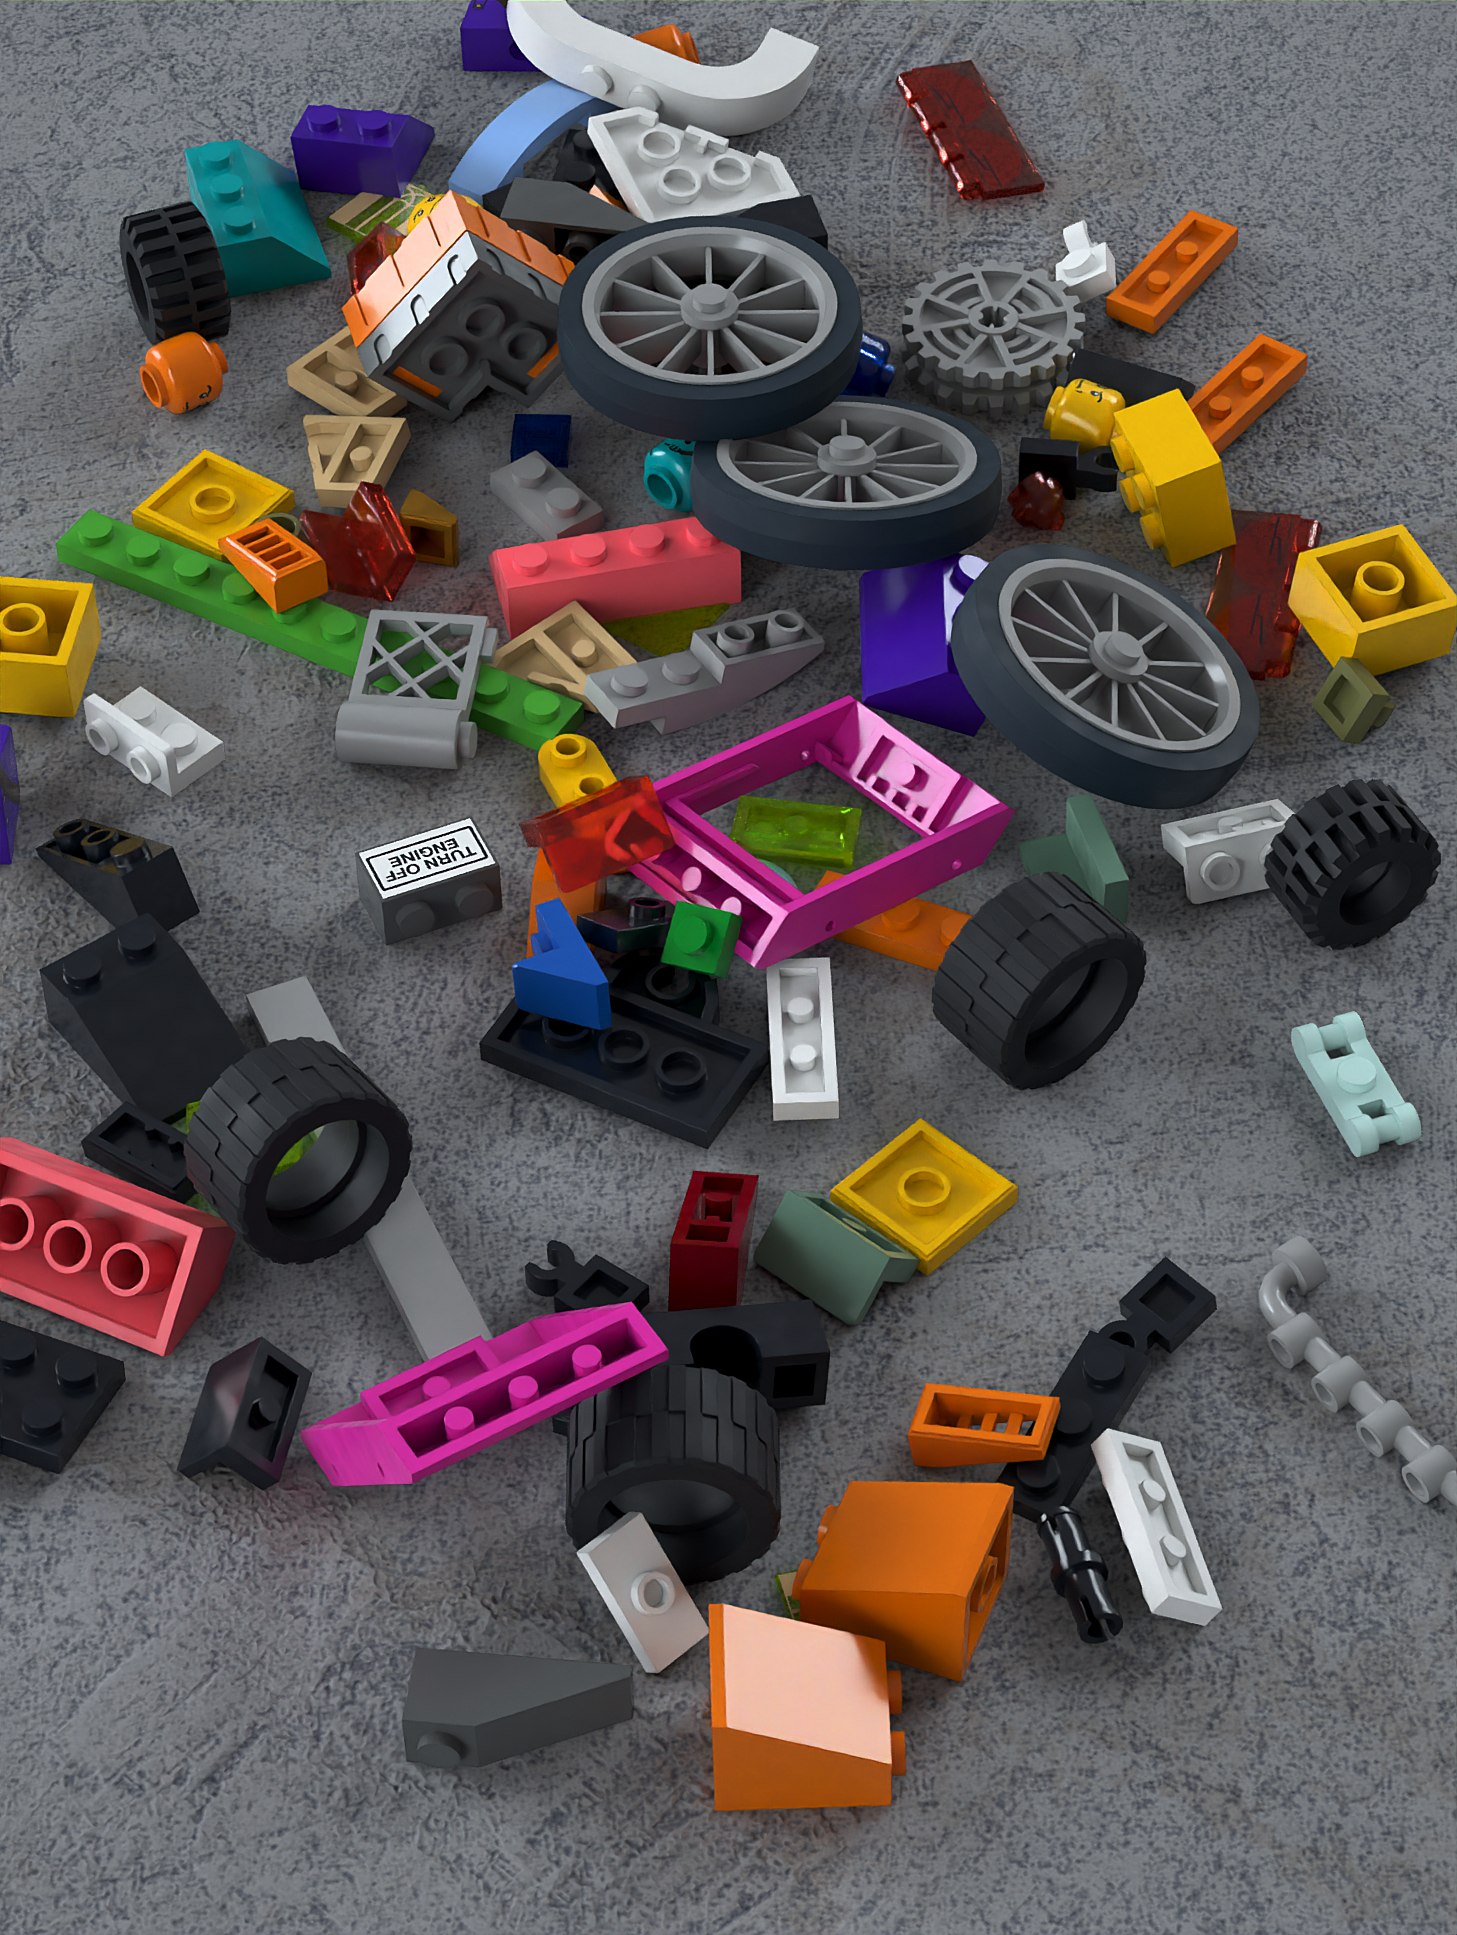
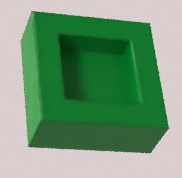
[660,900,743,979]

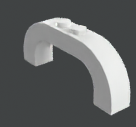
[507,0,819,136]

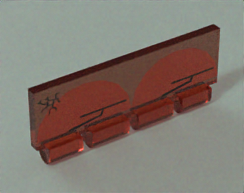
[896,60,1045,201]
[1205,509,1323,681]

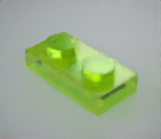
[730,795,862,870]

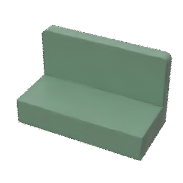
[1019,793,1129,924]
[753,1189,920,1326]

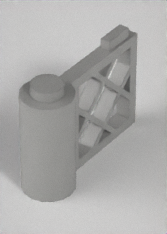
[335,609,499,770]

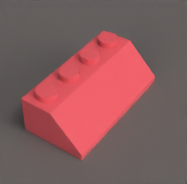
[488,516,742,641]
[0,1137,236,1356]

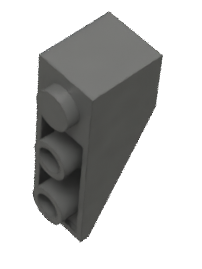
[500,177,649,266]

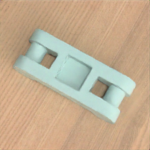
[1291,1011,1421,1157]

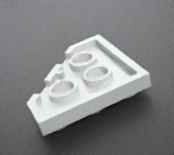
[587,106,800,223]

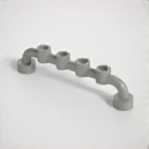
[1258,1235,1457,1507]

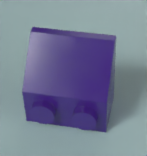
[290,105,435,199]

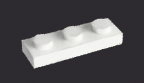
[766,957,839,1121]
[1091,1428,1222,1626]

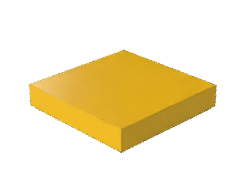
[131,449,296,564]
[830,1118,1018,1276]

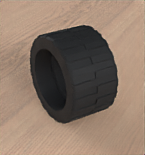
[931,871,1147,1090]
[184,1037,413,1265]
[565,1365,781,1586]

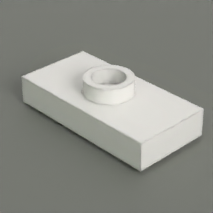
[576,1512,709,1673]

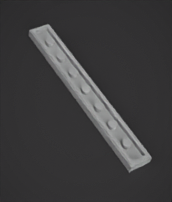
[246,975,493,1362]

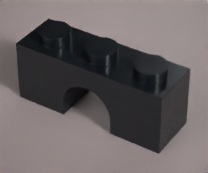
[642,1299,831,1409]

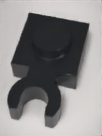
[525,1240,650,1313]
[1098,1256,1217,1356]

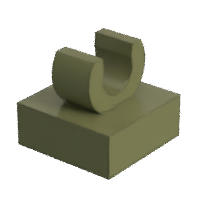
[1311,657,1396,744]

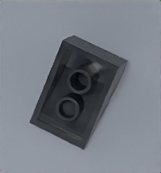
[39,912,250,1125]

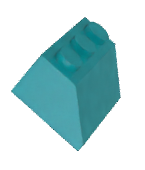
[184,139,331,298]

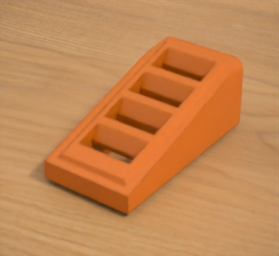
[218,518,329,614]
[907,1383,1061,1468]

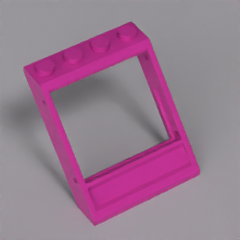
[602,695,1016,970]
[300,1302,669,1486]

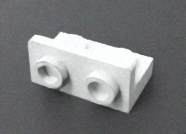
[83,686,225,798]
[1161,799,1295,904]

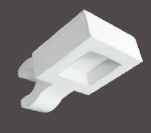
[1056,220,1116,303]

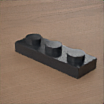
[995,1330,1152,1531]

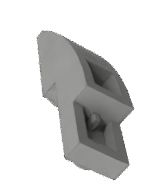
[584,607,825,735]

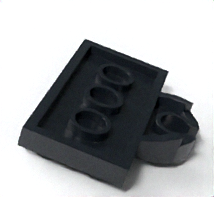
[479,951,769,1149]
[0,1320,126,1474]

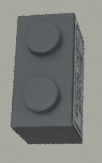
[355,816,503,946]

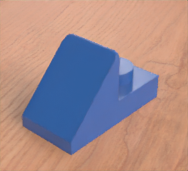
[512,898,612,1030]

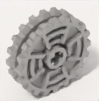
[902,259,1085,418]

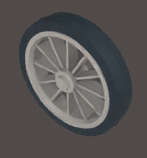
[557,216,863,442]
[690,395,1002,571]
[951,544,1261,810]

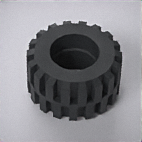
[119,200,231,345]
[1264,779,1441,950]

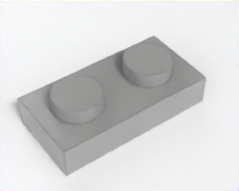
[489,450,605,541]

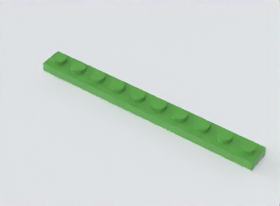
[56,509,585,752]

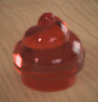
[1007,471,1066,531]

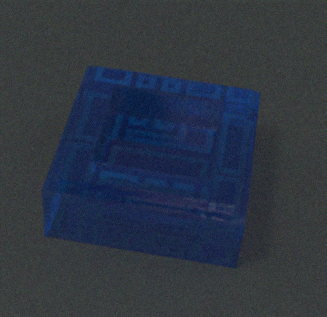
[510,414,572,468]

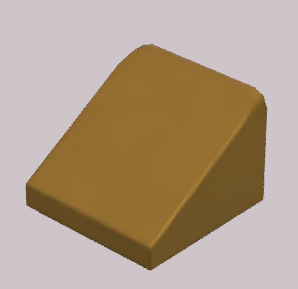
[399,489,460,568]

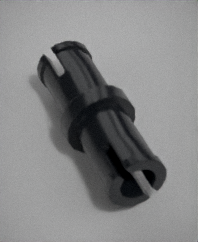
[1036,1506,1124,1644]

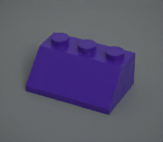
[859,553,990,737]

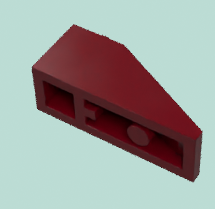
[668,1171,759,1312]

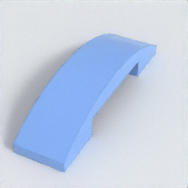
[448,79,619,205]

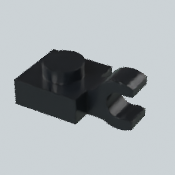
[1018,437,1119,500]

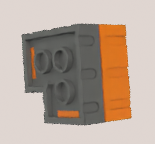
[342,189,575,423]

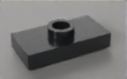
[576,897,676,954]
[81,1101,197,1204]

